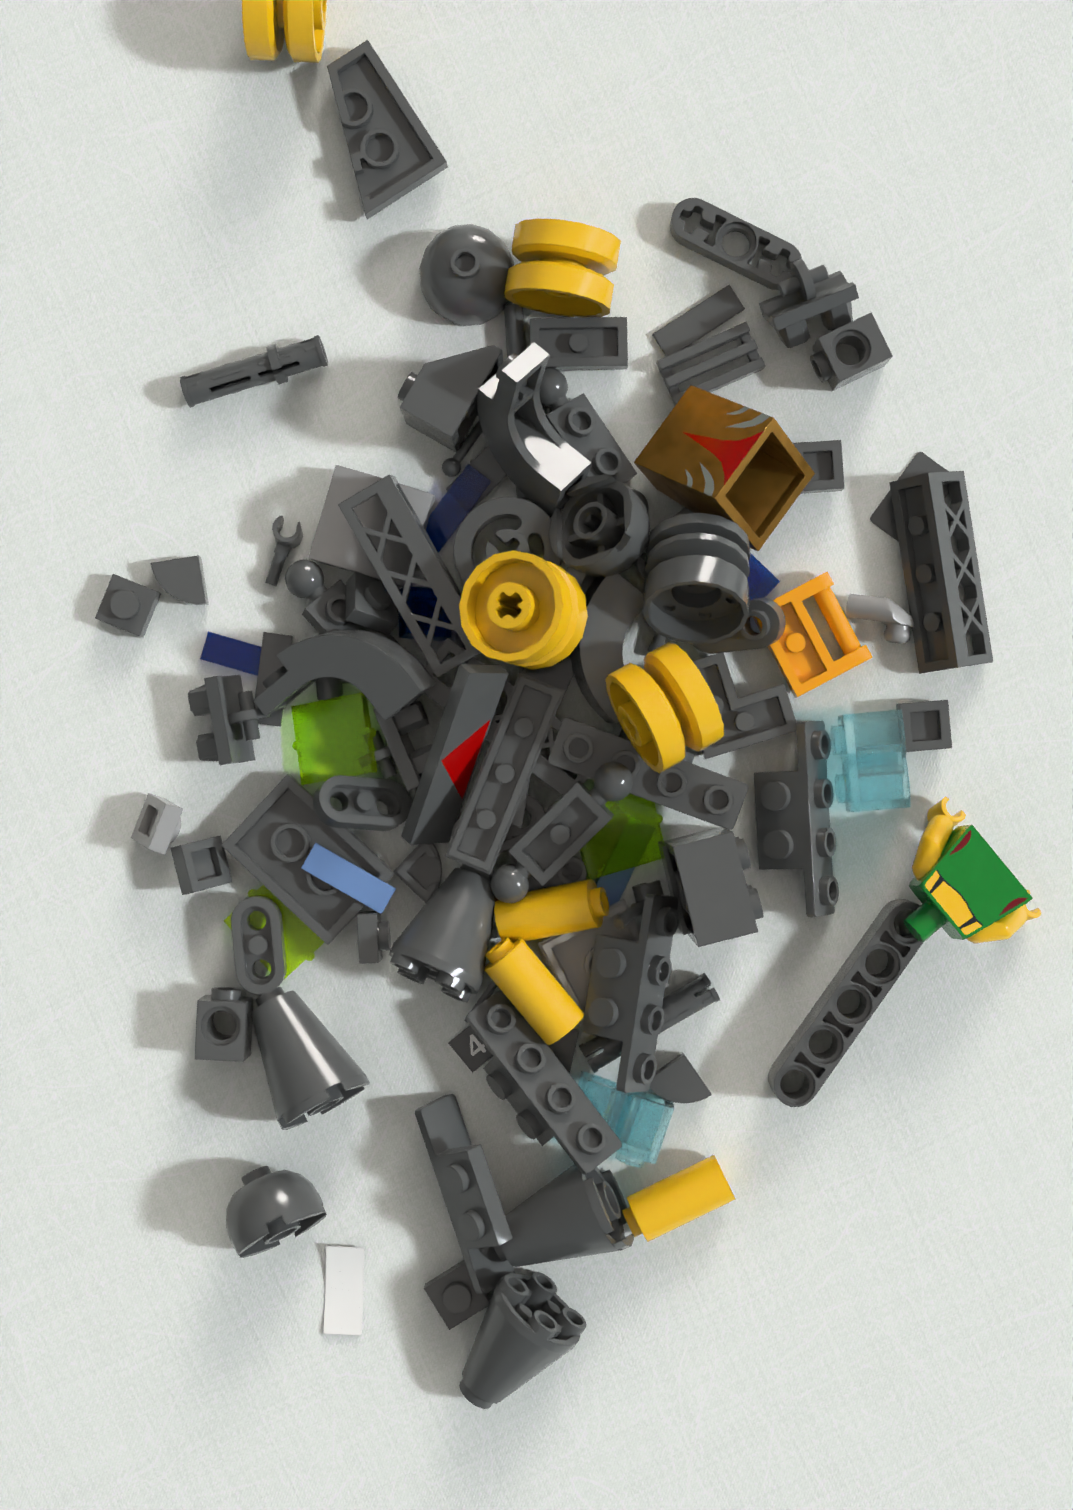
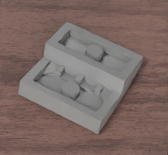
[309,465,436,587]

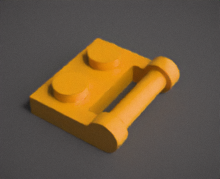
[752,571,872,698]

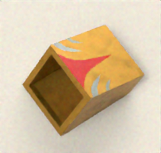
[634,385,815,551]

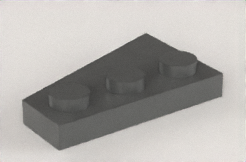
[327,40,448,219]

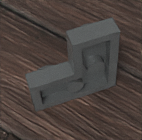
[693,652,796,759]

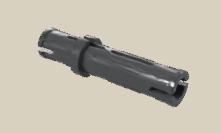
[180,335,328,408]
[579,973,720,1073]

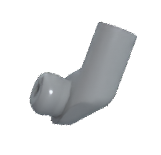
[846,594,914,644]

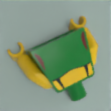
[903,797,1041,944]

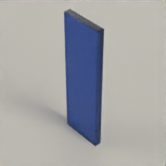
[426,464,492,553]
[200,631,262,676]

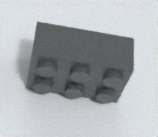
[664,827,764,947]

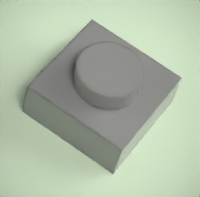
[131,793,183,855]

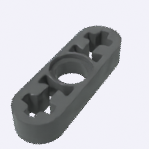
[670,198,802,290]

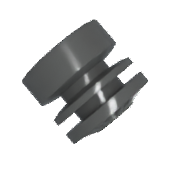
[643,512,750,644]

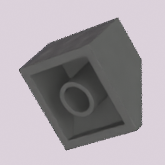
[398,345,503,452]

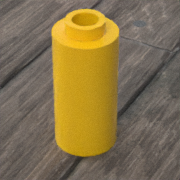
[494,879,609,942]
[484,937,584,1045]
[622,1155,736,1242]

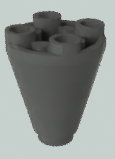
[389,863,497,1003]
[459,1272,587,1409]

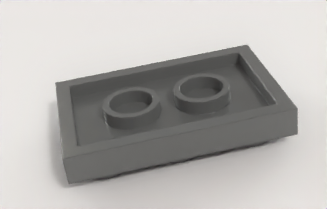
[221,774,395,945]

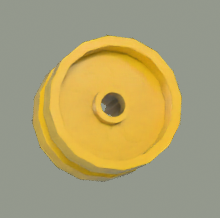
[242,0,327,63]
[505,218,621,318]
[459,550,588,670]
[605,642,724,773]

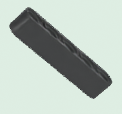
[768,899,923,1107]

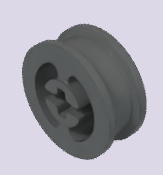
[454,497,561,584]

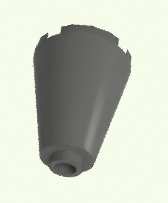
[251,987,370,1130]
[494,1164,634,1267]

